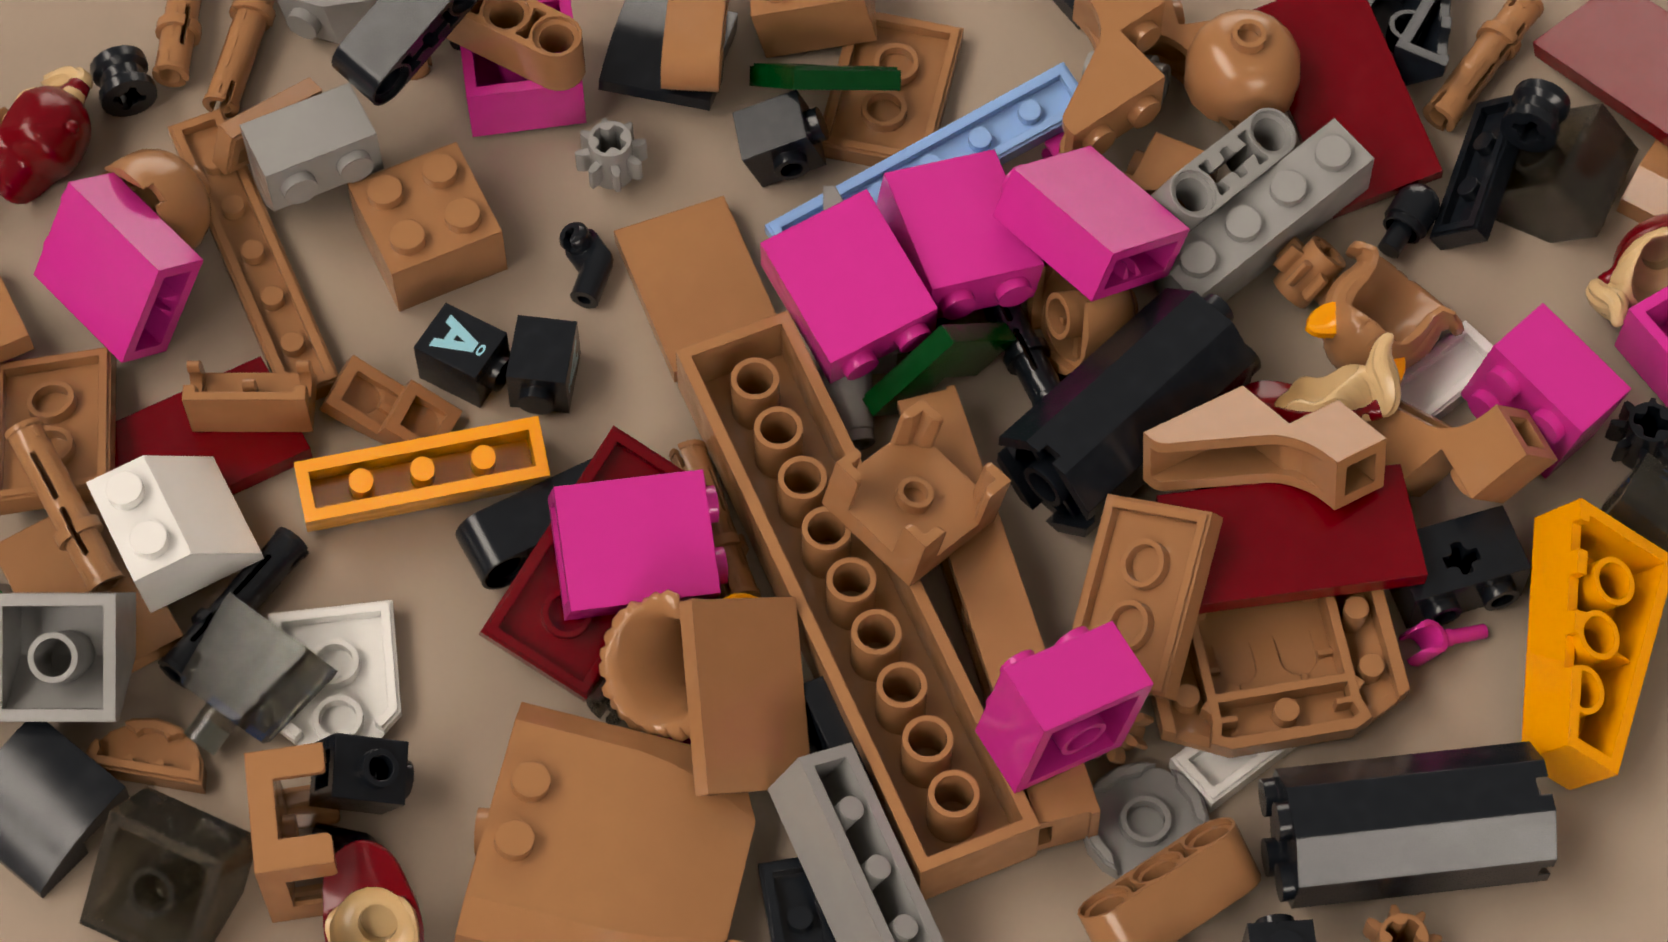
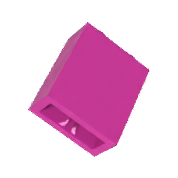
[992,145,1190,302]
[876,149,1044,320]
[33,172,204,363]
[760,189,938,384]
[548,469,728,621]

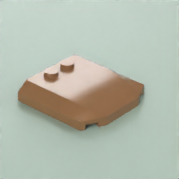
[1151,589,1410,758]
[454,702,756,942]

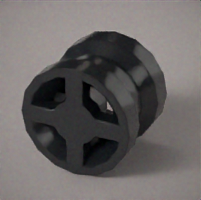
[90,45,157,117]
[1500,78,1571,152]

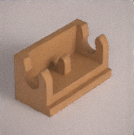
[182,360,317,432]

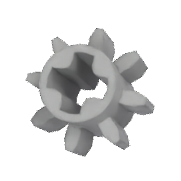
[575,118,648,192]

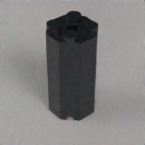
[997,288,1261,537]
[1258,741,1557,909]

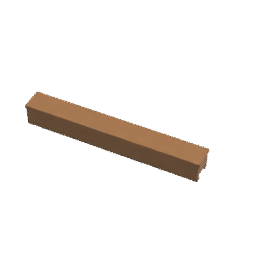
[897,385,1101,851]

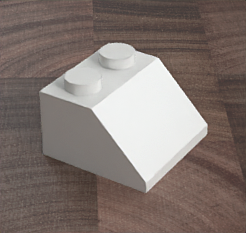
[86,455,264,613]

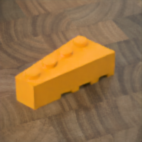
[1521,498,1668,790]

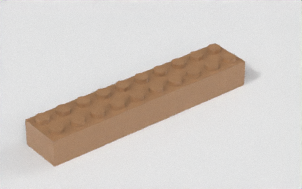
[676,310,1041,900]

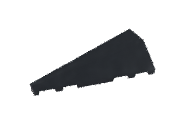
[1368,0,1452,86]

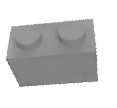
[240,82,384,211]
[0,592,136,722]

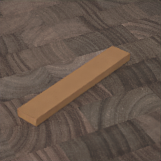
[167,108,339,400]

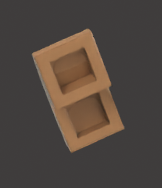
[319,355,462,445]

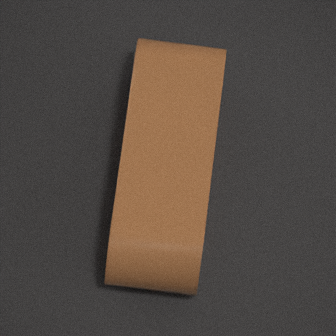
[446,0,586,91]
[661,0,729,93]
[1077,817,1261,942]

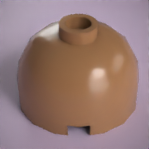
[1184,9,1301,124]
[100,149,211,250]
[1027,264,1138,375]

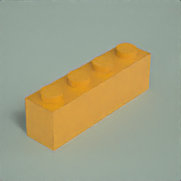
[294,416,551,532]

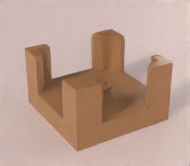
[822,398,1011,587]
[244,742,340,923]

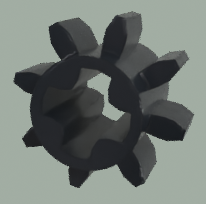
[1605,398,1668,476]

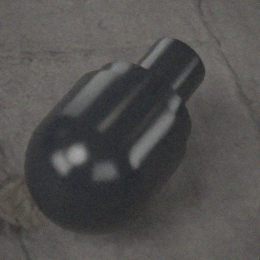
[1378,183,1440,258]

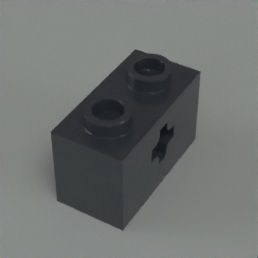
[1389,505,1532,629]

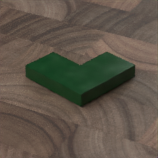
[749,63,901,91]
[862,322,1017,416]

